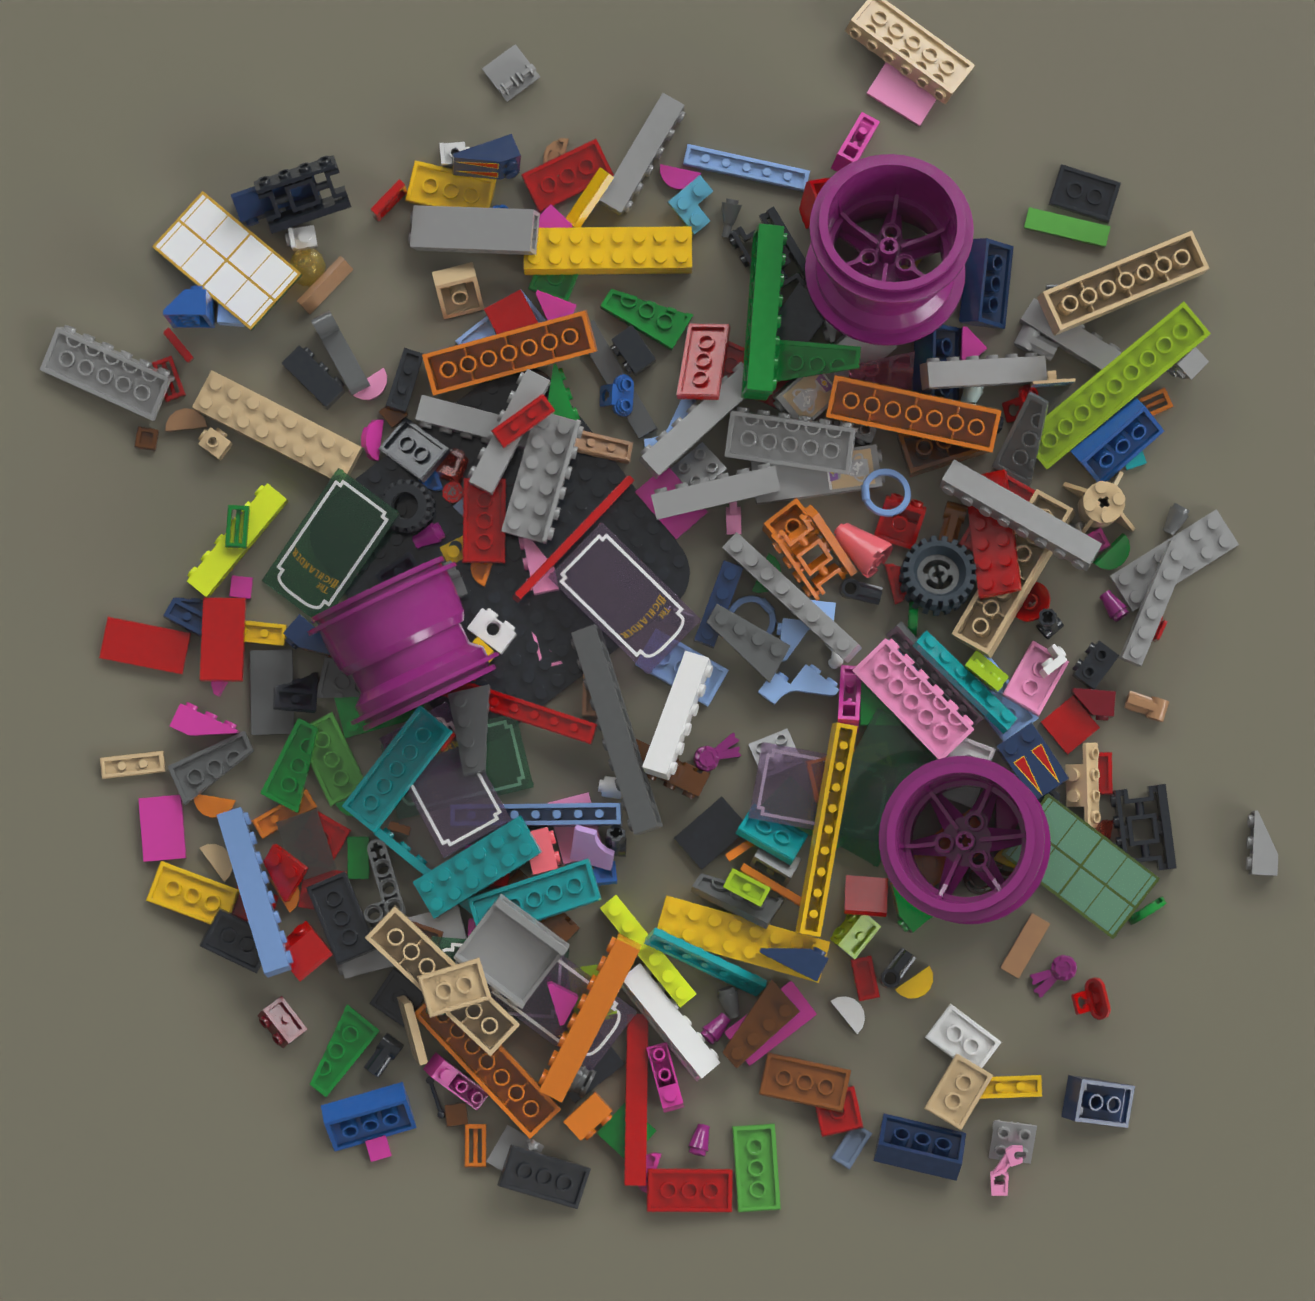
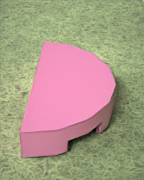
[349,368,387,400]

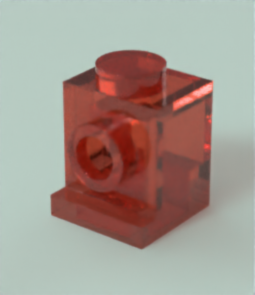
[436,448,469,484]

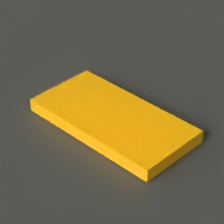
[405,160,497,208]
[146,861,240,924]

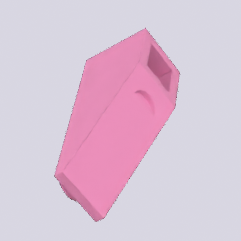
[518,537,559,595]

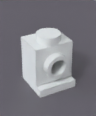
[439,142,470,167]

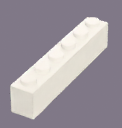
[642,651,713,780]
[621,963,720,1081]

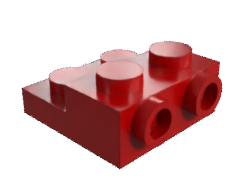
[874,493,927,549]

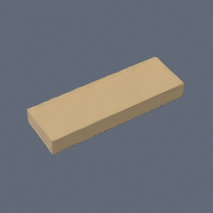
[100,751,166,779]

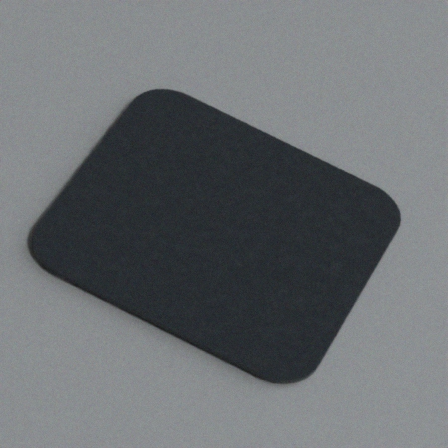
[310,368,690,742]

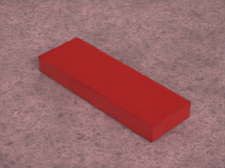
[491,394,555,449]

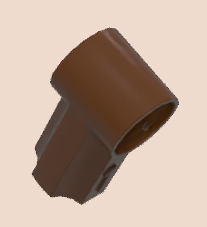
[938,500,968,543]

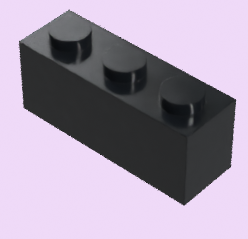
[282,345,345,410]

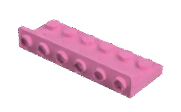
[852,638,974,759]

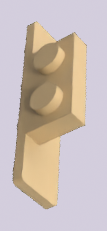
[1065,743,1101,828]

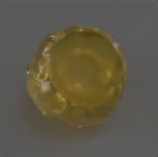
[289,247,326,287]

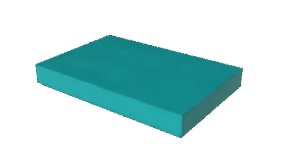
[735,803,808,866]

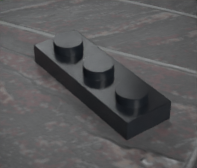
[385,348,423,414]

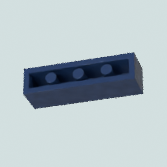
[694,561,743,649]

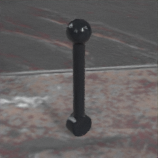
[426,1076,446,1119]

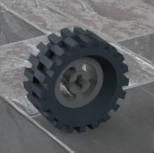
[899,536,977,616]

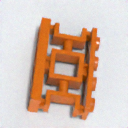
[770,505,858,601]

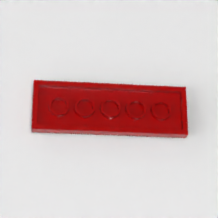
[968,469,1022,599]

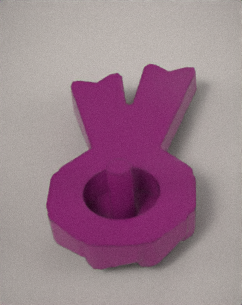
[693,733,741,772]
[1030,955,1077,998]

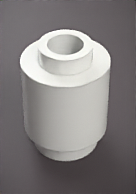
[598,776,622,800]

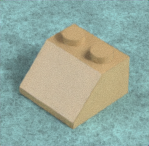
[432,262,484,319]

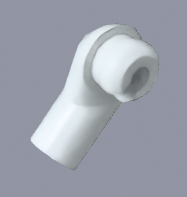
[825,643,843,669]

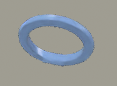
[861,468,911,517]
[729,595,776,635]

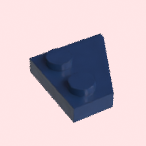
[163,598,203,637]

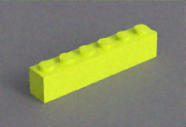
[187,483,289,598]
[600,895,696,1008]

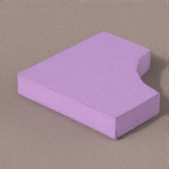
[570,825,615,871]

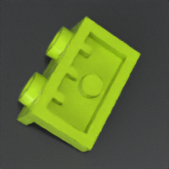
[964,651,1009,693]
[830,914,881,959]

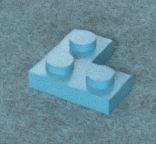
[667,175,713,234]

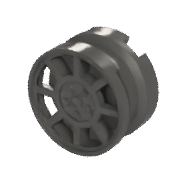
[568,1064,597,1098]

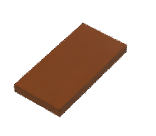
[759,1053,851,1113]

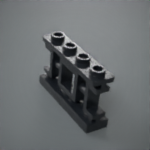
[254,155,351,234]
[729,206,807,300]
[1110,784,1177,871]

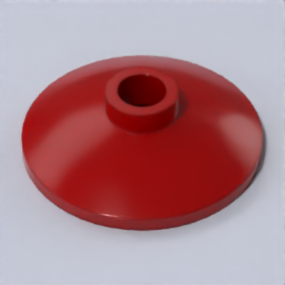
[1016,582,1051,622]

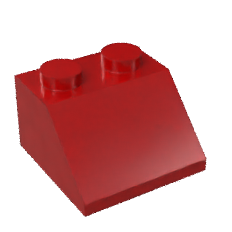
[284,920,333,982]

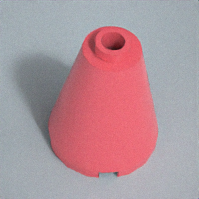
[834,523,893,578]

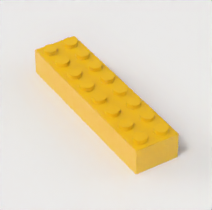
[524,226,692,275]
[657,895,830,983]

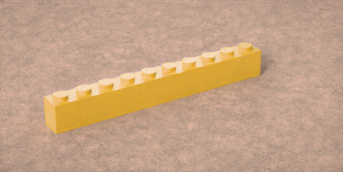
[795,722,858,937]

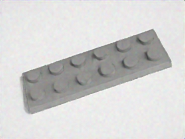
[1109,509,1239,612]

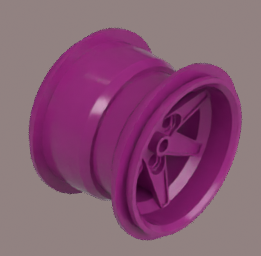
[805,154,974,346]
[307,556,499,732]
[879,756,1051,924]

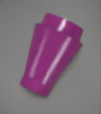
[412,522,445,548]
[1099,590,1129,622]
[700,1013,731,1045]
[688,1124,710,1157]

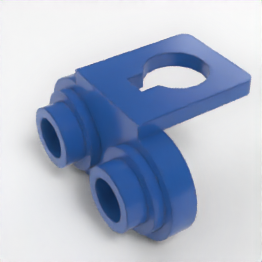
[600,374,634,417]

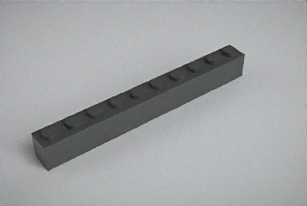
[571,624,663,835]

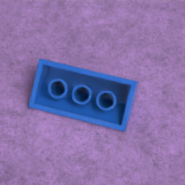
[163,286,215,328]
[1070,397,1164,482]
[321,1082,417,1151]

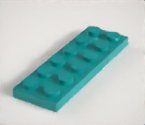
[342,706,453,833]
[413,816,542,919]
[468,858,602,926]

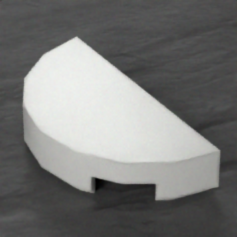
[831,996,865,1034]

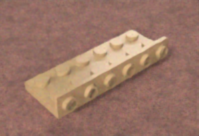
[845,0,975,104]

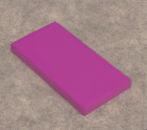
[724,981,817,1066]

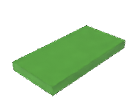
[310,712,364,806]
[732,1123,781,1212]

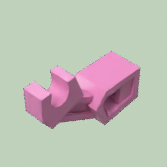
[726,501,741,535]
[990,1145,1023,1196]

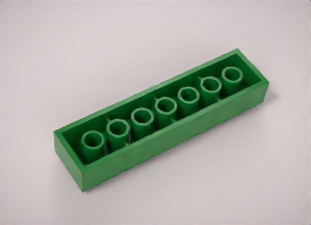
[741,223,787,400]

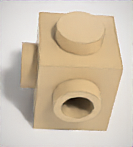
[198,427,233,461]

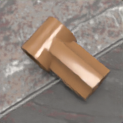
[1124,691,1169,722]

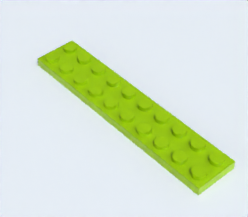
[1037,301,1211,469]

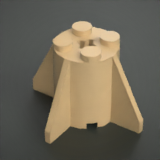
[1062,471,1135,534]

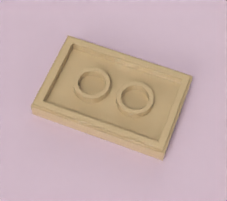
[417,957,492,1018]
[397,995,428,1065]
[924,1053,993,1130]

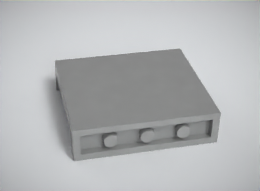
[454,894,570,1009]

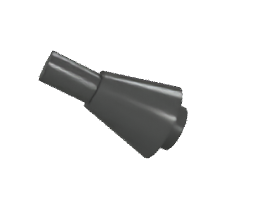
[722,198,742,238]

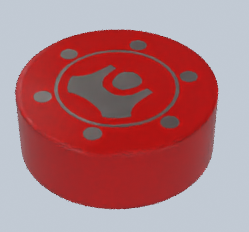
[443,482,463,504]

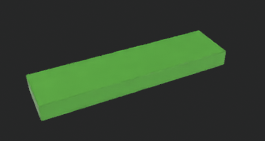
[1024,207,1111,248]

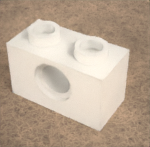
[467,608,517,655]

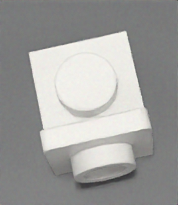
[285,225,318,251]
[1039,644,1067,678]

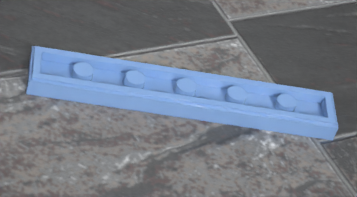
[683,144,810,192]

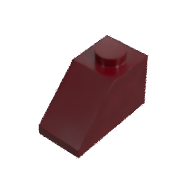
[1071,688,1116,721]

